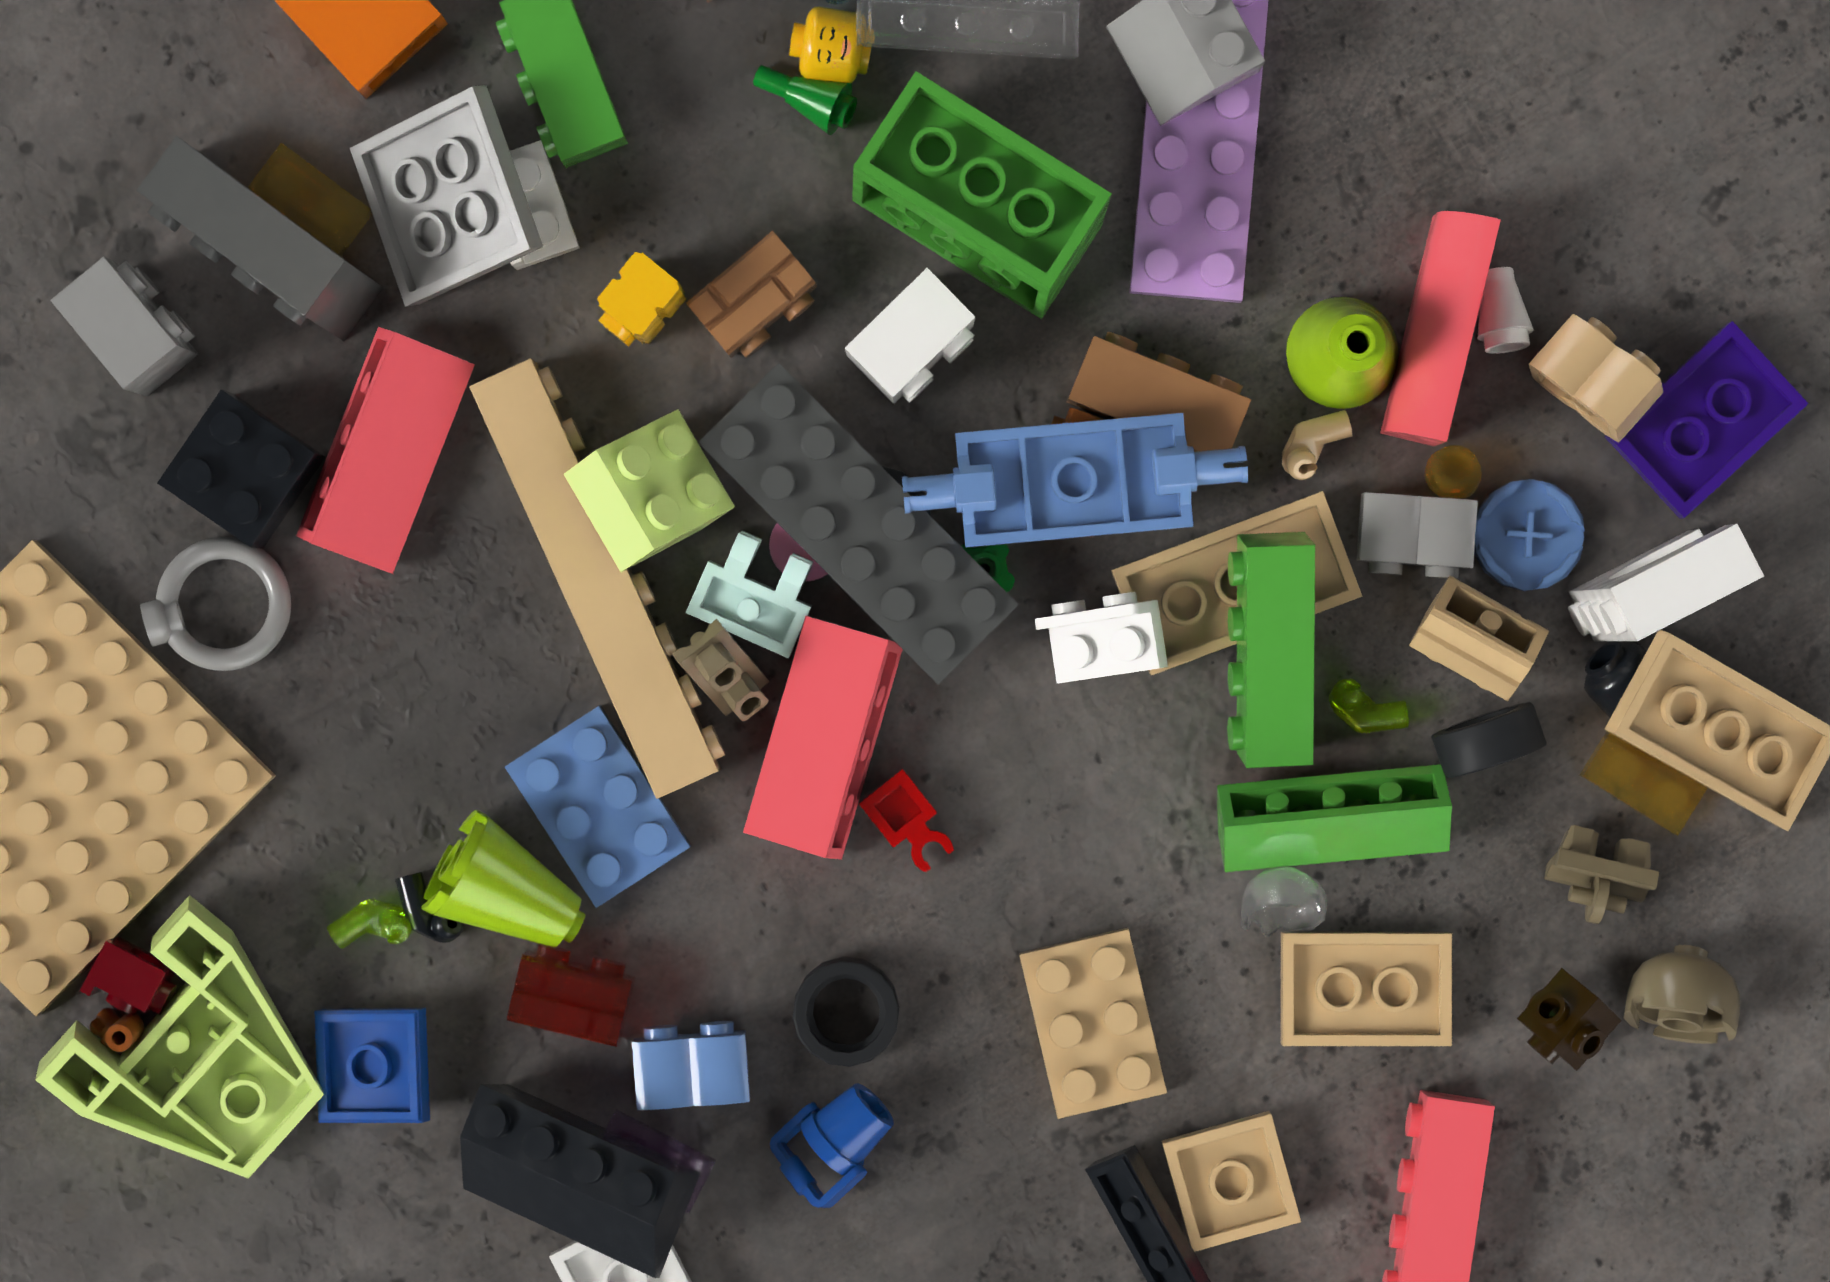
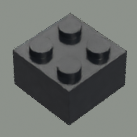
[157,389,326,549]

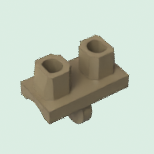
[672,619,769,721]
[1544,825,1659,924]

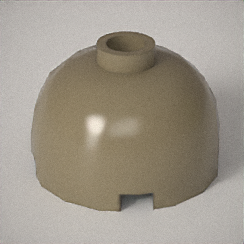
[1623,945,1740,1044]

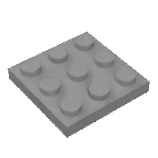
[349,85,543,307]

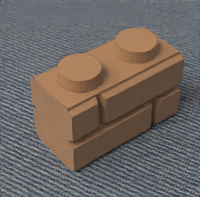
[686,230,817,358]

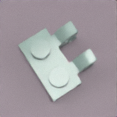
[686,530,813,658]

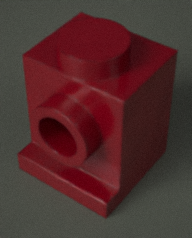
[80,937,177,1015]

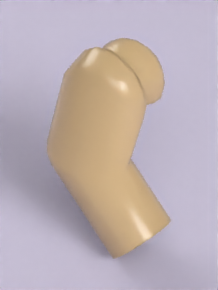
[1282,410,1352,480]

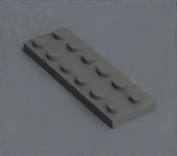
[698,363,1018,685]

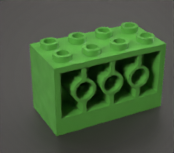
[852,71,1112,319]

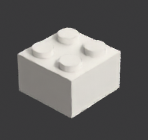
[845,268,975,404]

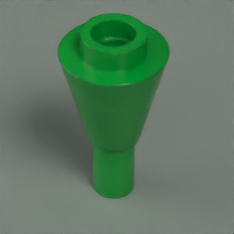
[753,65,857,135]

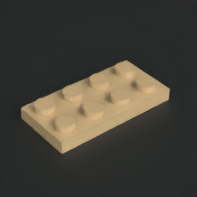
[1111,491,1363,676]
[1605,630,1830,831]

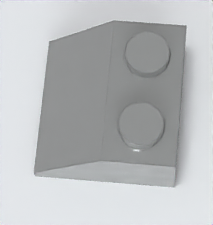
[1106,0,1265,126]

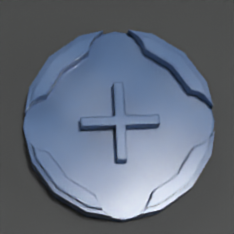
[1474,479,1585,591]

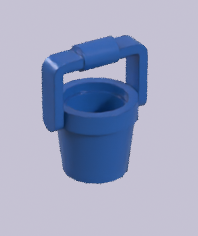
[770,1083,894,1208]

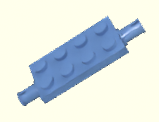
[902,413,1248,548]

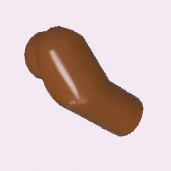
[89,1007,144,1052]

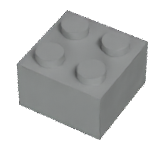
[50,256,199,397]

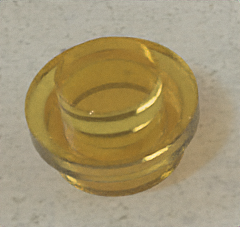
[1424,445,1482,499]

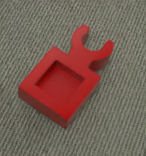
[859,768,954,872]

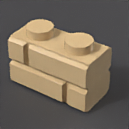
[1409,575,1549,701]

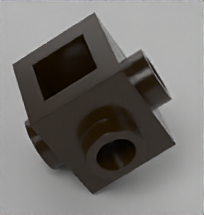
[1517,968,1622,1071]

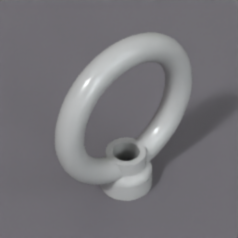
[140,537,291,671]

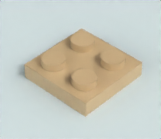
[1161,1111,1301,1252]

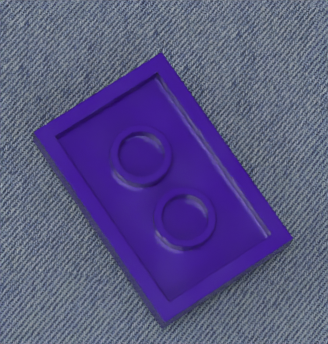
[1604,321,1809,519]

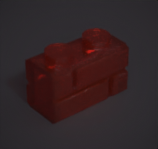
[507,944,636,1047]

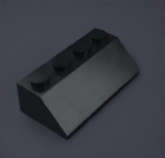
[460,1084,701,1278]

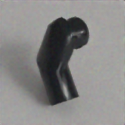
[395,872,464,943]

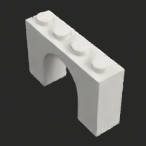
[1568,524,1764,641]

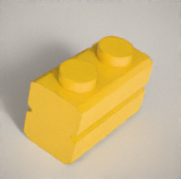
[597,252,686,347]

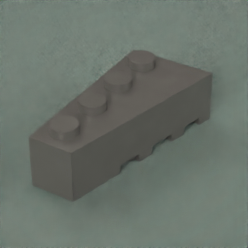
[136,136,384,341]

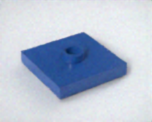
[314,1008,430,1123]

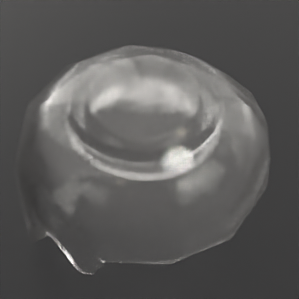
[1241,867,1327,937]

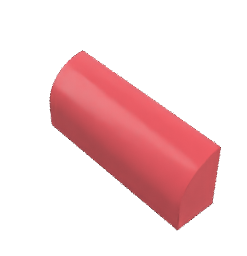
[1380,211,1501,446]
[296,327,475,574]
[743,616,903,859]

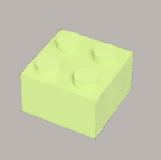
[564,409,735,572]

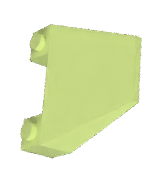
[35,895,324,1179]

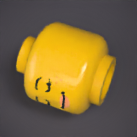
[789,6,873,83]

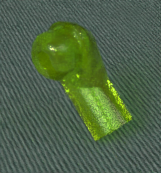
[1329,678,1409,734]
[327,898,412,949]

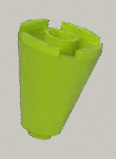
[1286,297,1398,409]
[421,810,586,948]

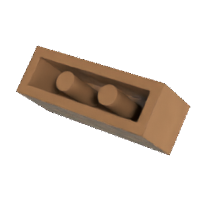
[1066,332,1252,452]

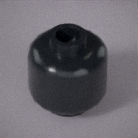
[1584,641,1647,718]

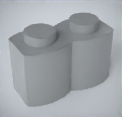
[1356,492,1478,579]

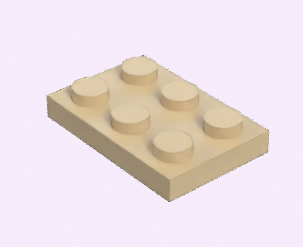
[1019,928,1167,1119]
[1281,932,1452,1046]

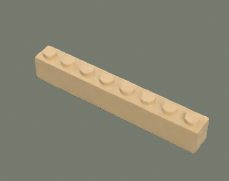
[469,358,725,799]

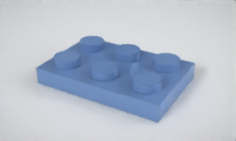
[505,705,691,908]

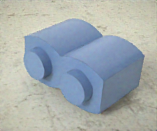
[632,1021,750,1110]

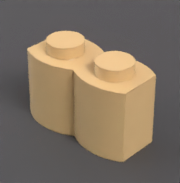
[1529,314,1663,443]

